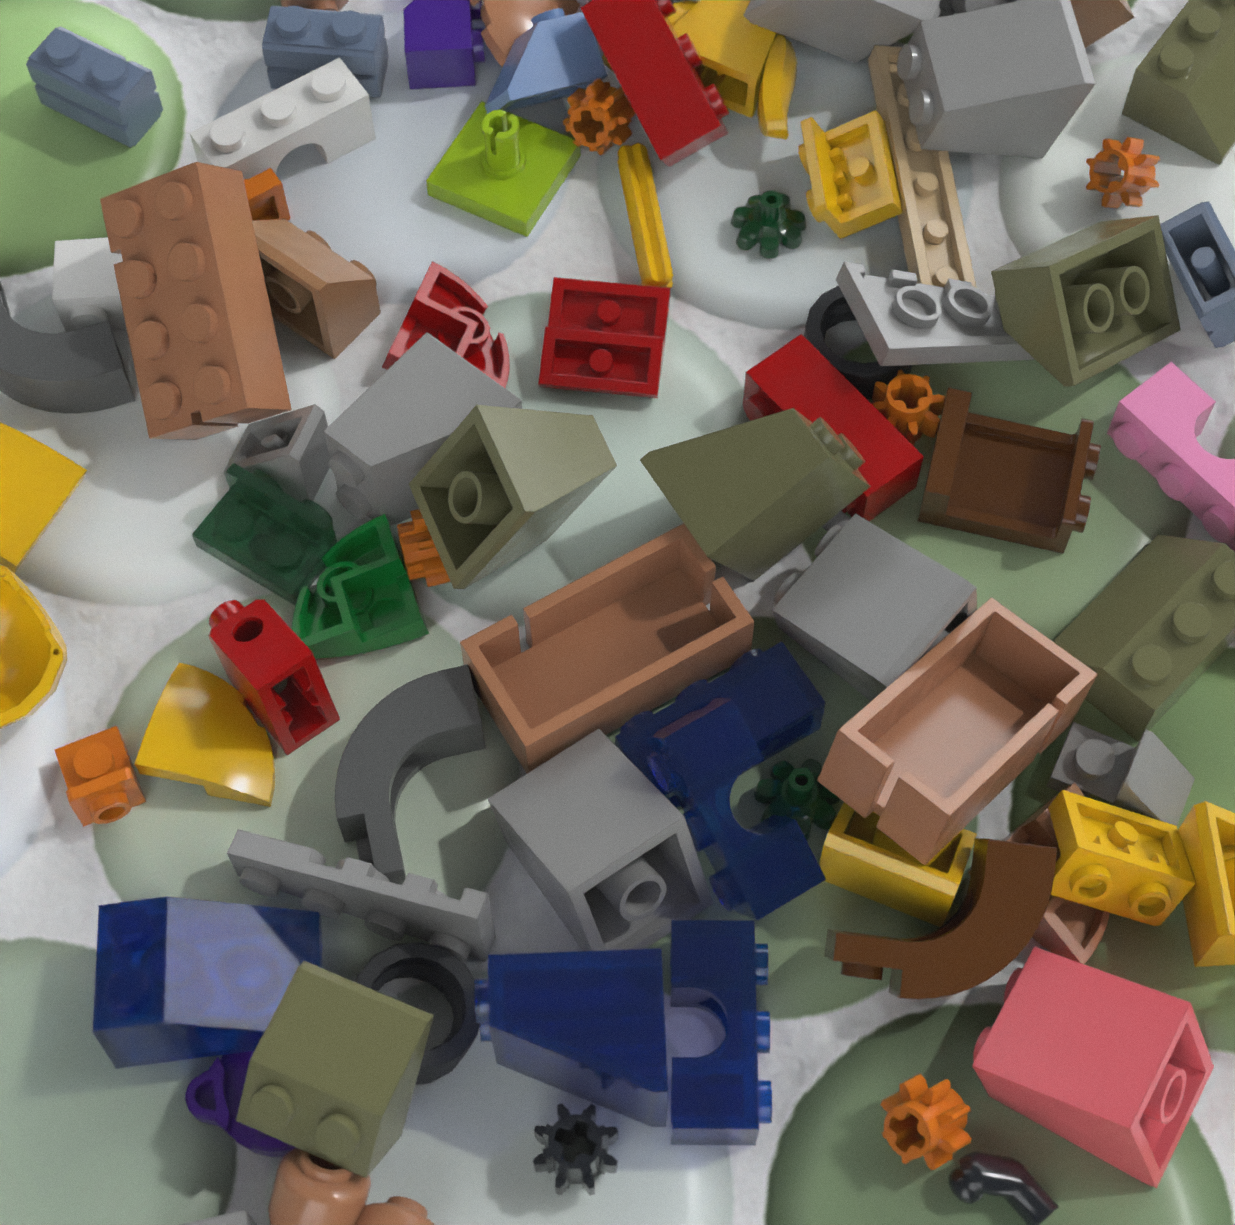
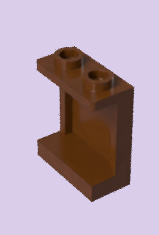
[918,387,1101,554]

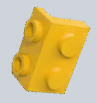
[798,110,903,239]

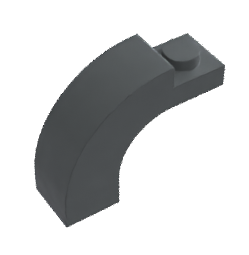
[0,281,135,414]
[335,664,486,885]

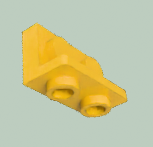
[1048,789,1196,926]

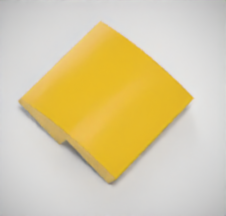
[0,422,87,573]

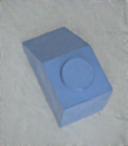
[485,8,608,114]

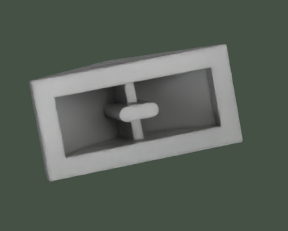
[223,404,330,506]

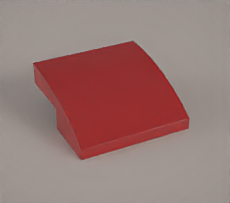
[538,277,671,398]

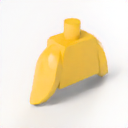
[602,0,797,140]

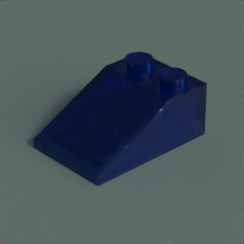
[93,896,323,1069]

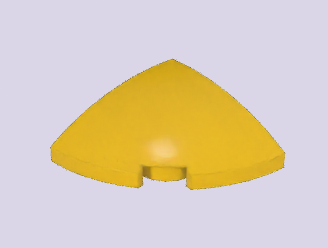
[134,663,275,807]

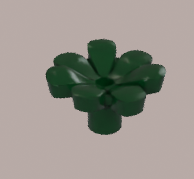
[731,190,806,258]
[754,759,840,842]

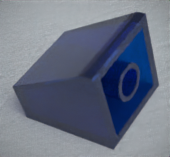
[475,948,668,1127]

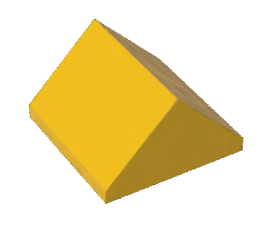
[1178,801,1235,967]
[816,802,977,927]

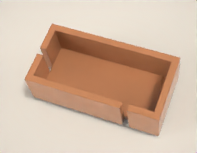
[100,162,292,440]
[460,523,755,774]
[817,597,1098,865]

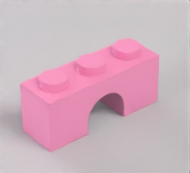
[1107,362,1235,551]

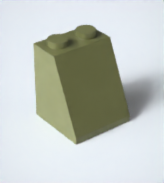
[409,404,617,589]
[640,408,871,581]

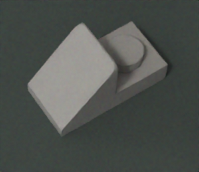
[1046,722,1195,826]

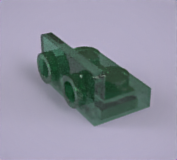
[192,463,337,605]

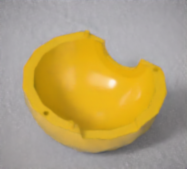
[0,565,67,729]

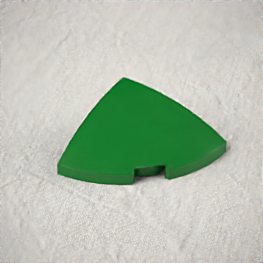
[292,514,429,659]

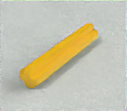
[617,143,673,288]

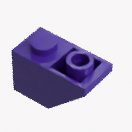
[403,0,485,90]

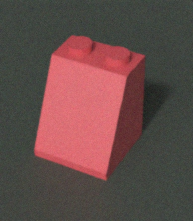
[972,947,1214,1188]

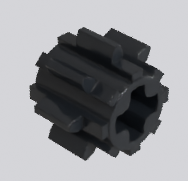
[533,1103,618,1196]

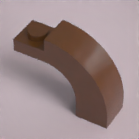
[824,838,1057,999]

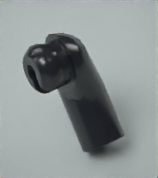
[948,1151,1059,1225]

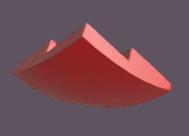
[382,261,510,388]

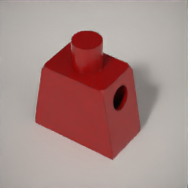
[208,599,340,755]

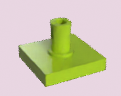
[426,101,581,237]

